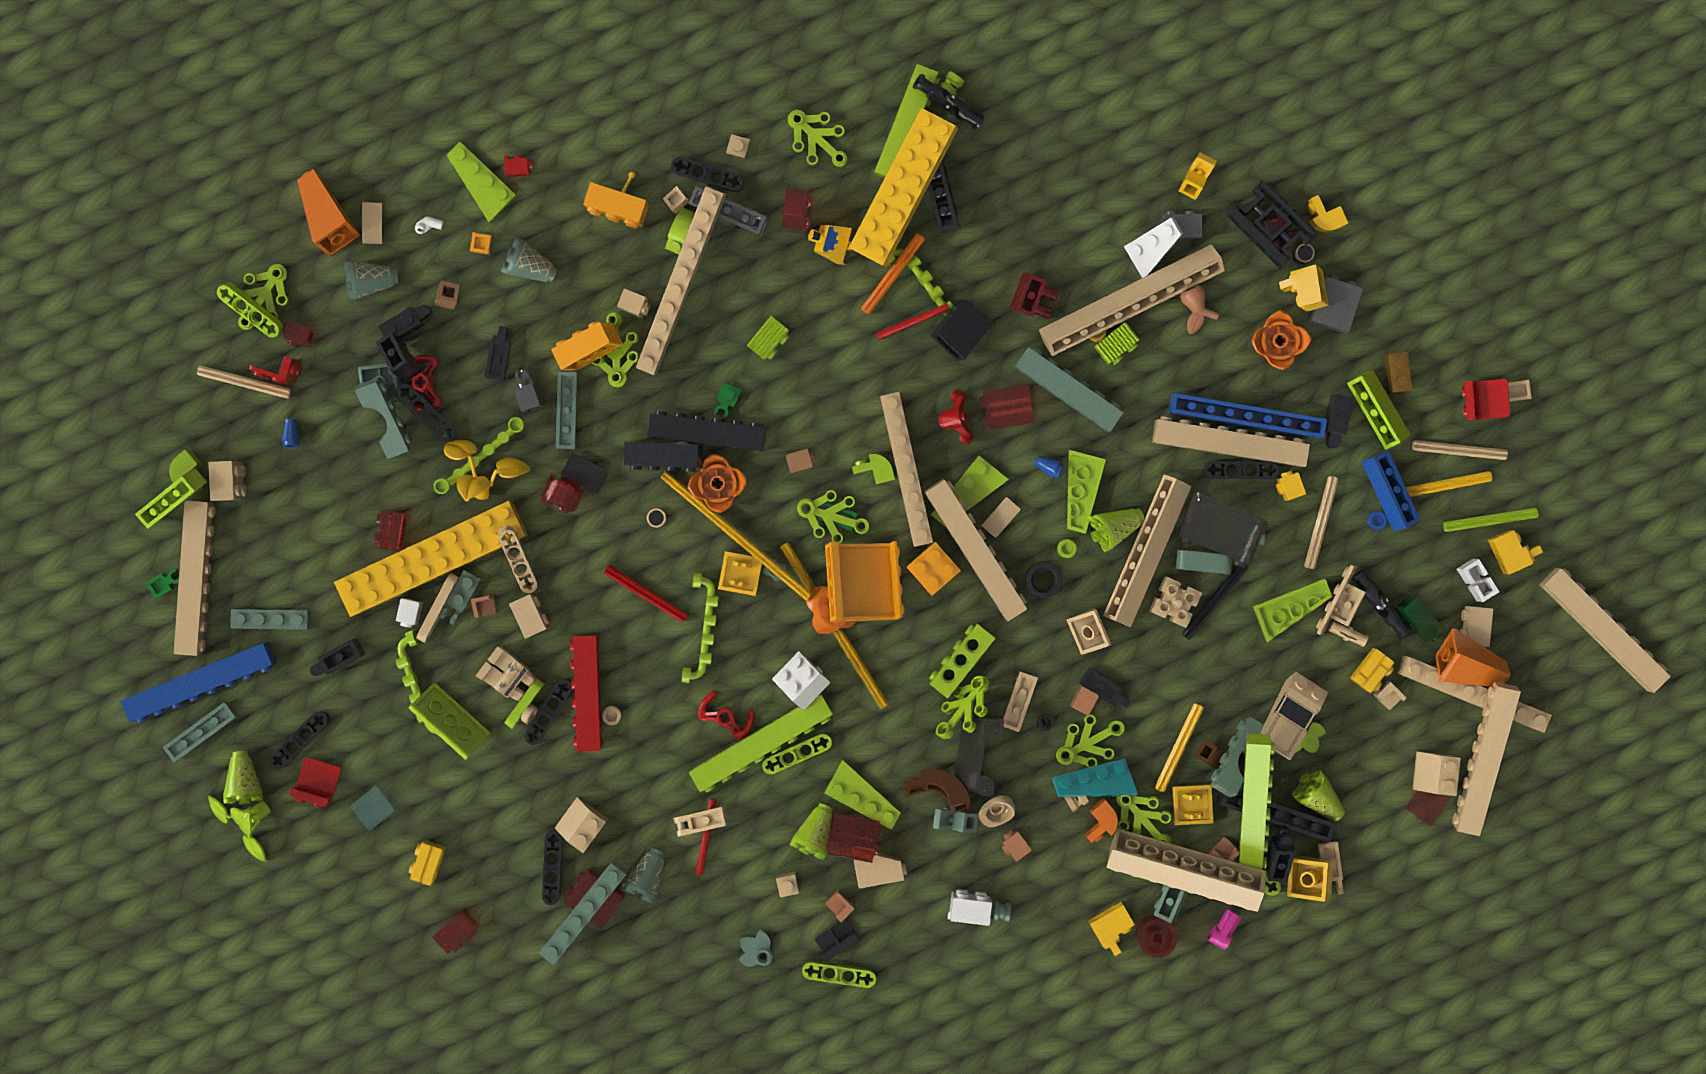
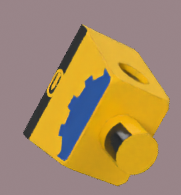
[808,225,857,265]

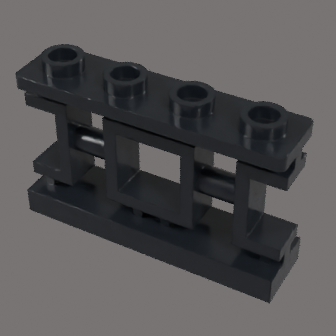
[1227,180,1316,270]

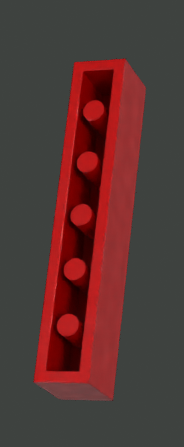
[570,635,602,752]

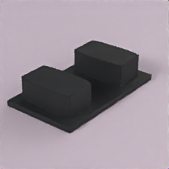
[561,453,609,494]

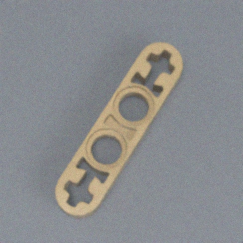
[498,525,537,593]
[416,573,460,643]

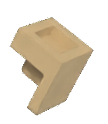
[1373,681,1407,710]

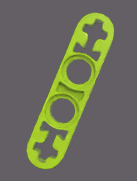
[217,283,284,338]
[762,733,832,774]
[802,961,876,988]

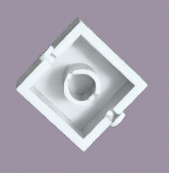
[772,651,830,710]
[948,889,992,926]

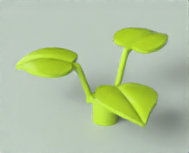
[207,795,271,862]

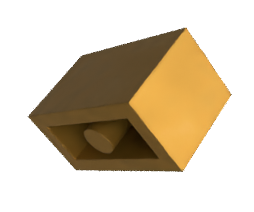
[1383,352,1412,394]

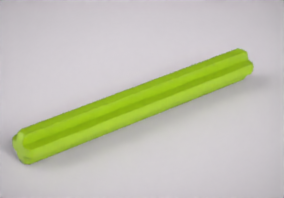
[1443,508,1539,532]

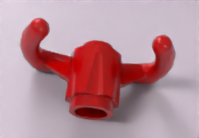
[412,355,442,412]
[939,389,974,445]
[698,690,755,739]

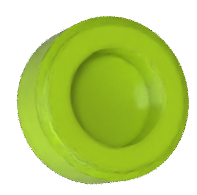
[1057,539,1077,558]

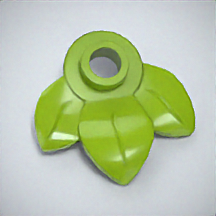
[1295,722,1326,753]

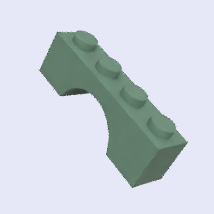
[355,377,412,459]
[1210,717,1264,797]

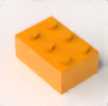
[583,182,649,229]
[551,321,624,372]

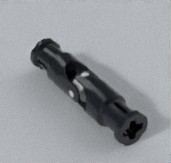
[913,74,984,130]
[1351,569,1412,639]

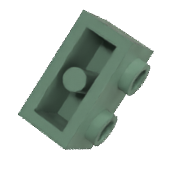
[1154,885,1188,923]

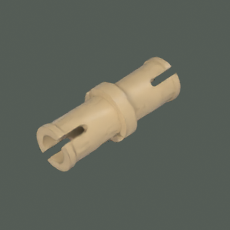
[1328,620,1368,647]

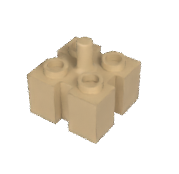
[1148,576,1202,628]

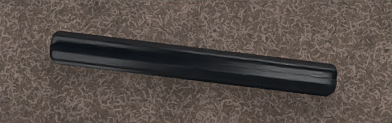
[1182,562,1249,640]

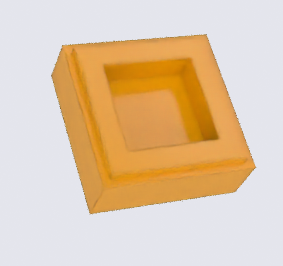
[470,232,493,255]

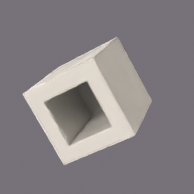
[396,598,423,628]

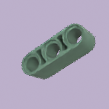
[1176,550,1233,574]

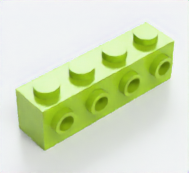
[1347,369,1411,450]

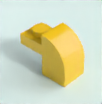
[1179,152,1217,200]
[1307,195,1349,233]

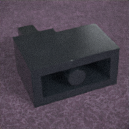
[376,332,421,381]

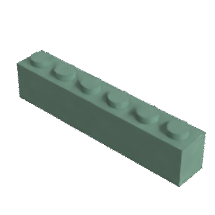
[1014,347,1123,432]
[538,860,629,966]

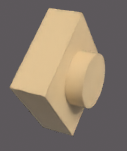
[726,134,750,159]
[663,186,689,214]

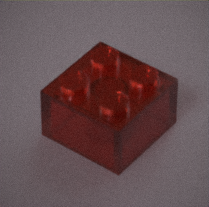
[782,188,813,234]

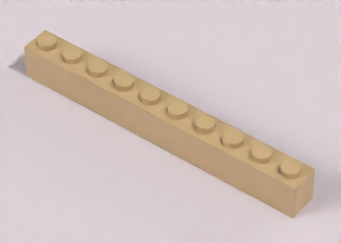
[636,186,726,375]
[1039,245,1225,356]

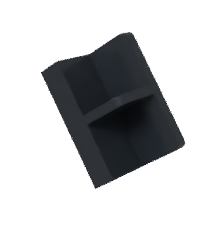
[815,918,859,961]

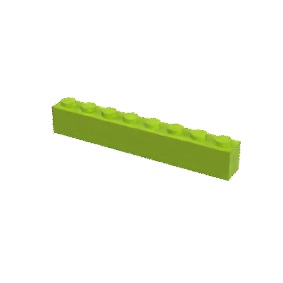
[689,693,833,793]
[1239,733,1275,870]

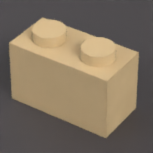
[617,289,651,318]
[509,594,549,639]
[1460,606,1493,647]

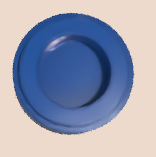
[1367,511,1387,530]

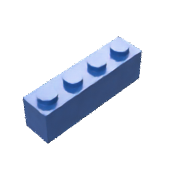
[1361,450,1420,531]

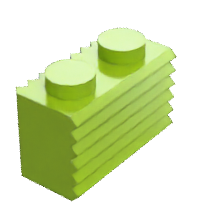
[747,316,790,361]
[1094,322,1140,365]

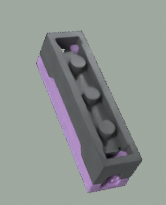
[688,186,769,235]

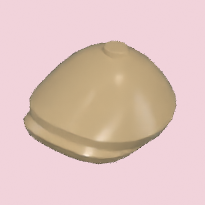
[978,795,1015,827]

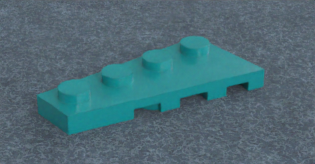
[1052,758,1138,797]

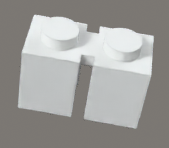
[1457,559,1499,602]

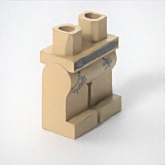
[476,645,537,701]

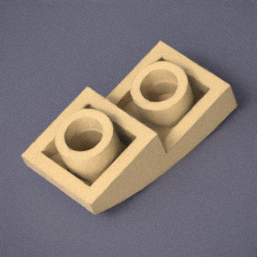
[362,202,383,244]

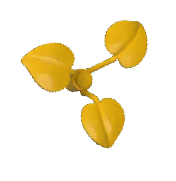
[444,440,531,502]

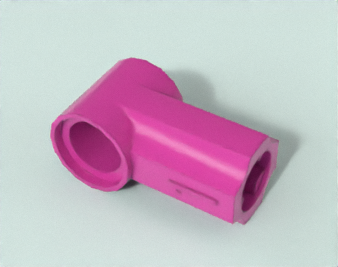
[1207,909,1242,950]

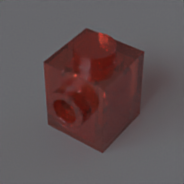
[283,320,316,347]

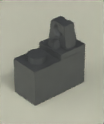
[514,369,545,413]

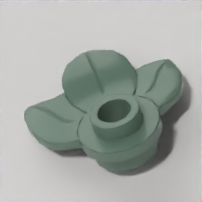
[739,930,773,967]

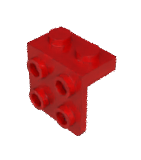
[249,356,303,385]
[1462,379,1511,421]
[289,757,341,808]

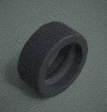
[1025,562,1063,598]

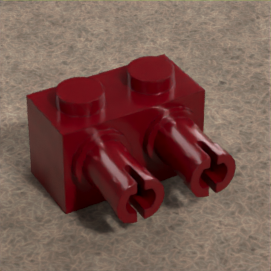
[1009,273,1059,319]

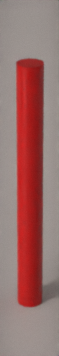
[876,303,950,340]
[695,799,716,876]

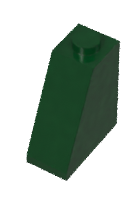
[1395,595,1444,643]

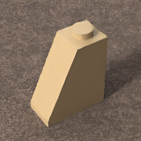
[852,847,907,889]

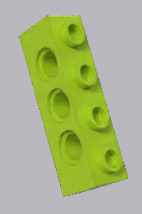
[135,467,207,529]
[929,623,995,698]

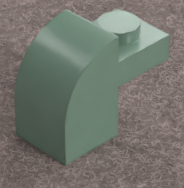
[933,808,978,833]

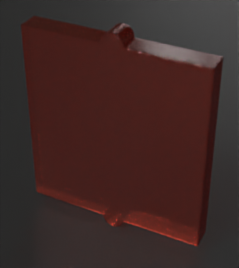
[1405,790,1450,826]

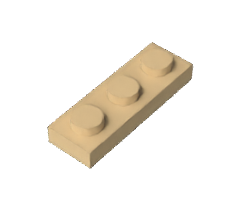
[1001,671,1038,732]

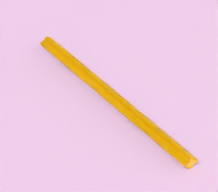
[661,470,813,601]
[780,543,889,709]

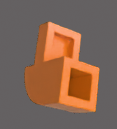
[1085,798,1118,843]

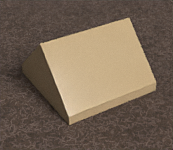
[1067,608,1111,655]

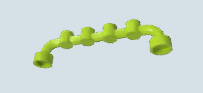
[888,248,953,316]
[434,417,525,494]
[681,572,718,683]
[396,630,436,734]

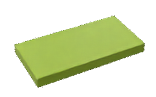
[409,682,491,760]

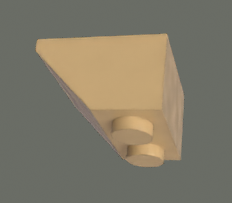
[1412,751,1461,796]
[555,797,608,853]

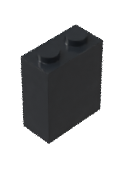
[930,299,991,361]

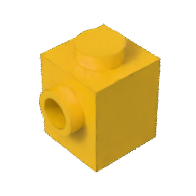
[1276,470,1306,501]

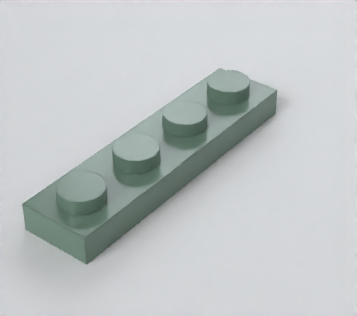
[556,372,578,449]
[231,609,309,630]
[163,702,237,763]

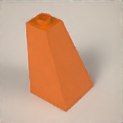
[297,169,361,257]
[1435,628,1511,687]

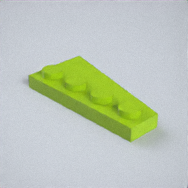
[447,142,516,223]
[1067,450,1106,534]
[931,456,1009,527]
[1253,579,1332,642]
[824,759,901,830]

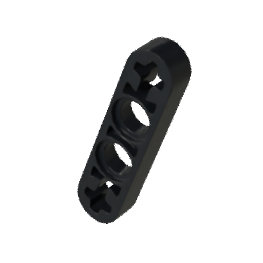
[671,157,744,192]
[395,384,456,442]
[1203,461,1279,479]
[525,679,572,745]
[269,711,330,769]
[542,830,563,905]

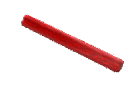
[604,565,688,622]

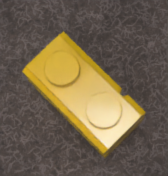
[1350,648,1394,693]
[409,840,447,886]

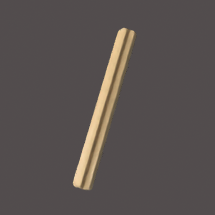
[197,365,291,399]
[1412,440,1508,460]
[1304,476,1339,569]

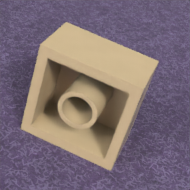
[208,461,247,501]

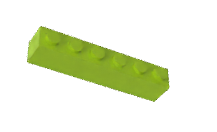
[874,64,940,179]

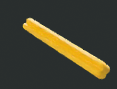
[1406,471,1492,497]
[1155,703,1204,792]

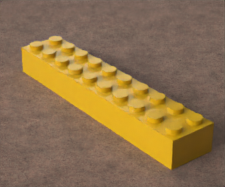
[334,501,528,617]

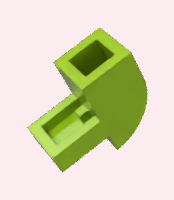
[665,207,695,255]
[169,449,203,494]
[852,454,895,485]

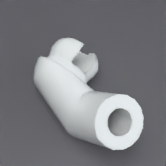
[415,216,444,234]

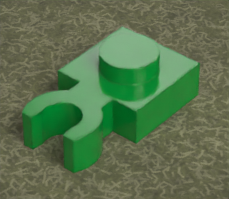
[714,382,742,419]
[145,569,179,599]

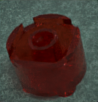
[541,473,585,514]
[1135,915,1177,957]

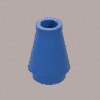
[281,419,301,448]
[1034,455,1064,479]

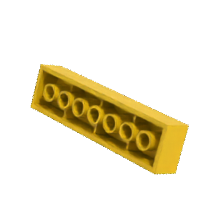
[849,108,958,267]

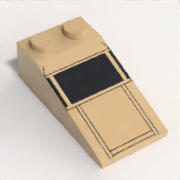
[1260,672,1328,760]

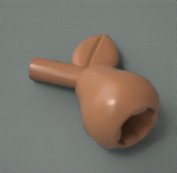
[1180,285,1219,334]

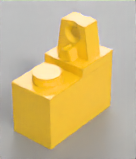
[1279,265,1328,312]
[1488,530,1543,575]
[1088,902,1134,956]

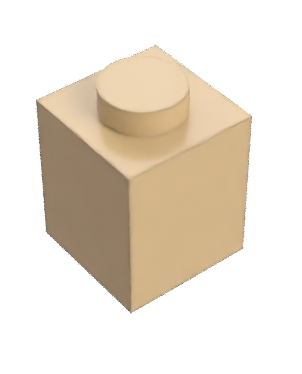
[776,871,799,897]

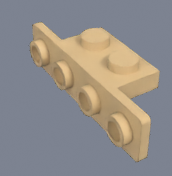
[1316,564,1366,635]

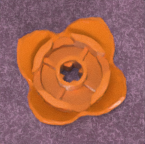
[1252,310,1311,370]
[688,454,747,513]
[806,586,857,634]

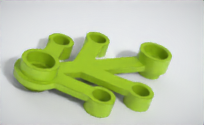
[788,110,847,167]
[234,264,289,330]
[592,312,640,387]
[797,490,869,544]
[936,676,989,739]
[1056,714,1124,768]
[1116,795,1172,844]

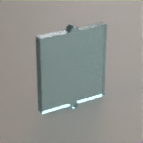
[350,785,396,831]

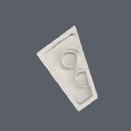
[1124,217,1183,278]

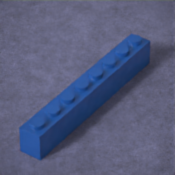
[1168,393,1327,439]
[120,642,276,723]

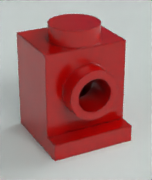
[504,155,534,178]

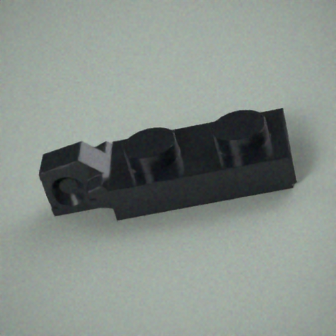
[485,326,511,381]
[1079,667,1130,708]

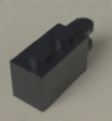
[378,304,433,339]
[1325,394,1354,449]
[310,638,366,676]
[1264,826,1295,882]

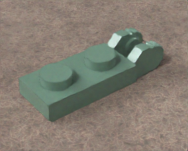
[439,570,482,625]

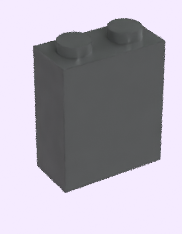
[1309,275,1363,334]

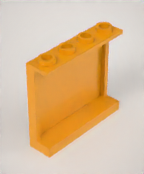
[825,541,904,622]

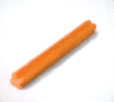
[861,233,925,315]

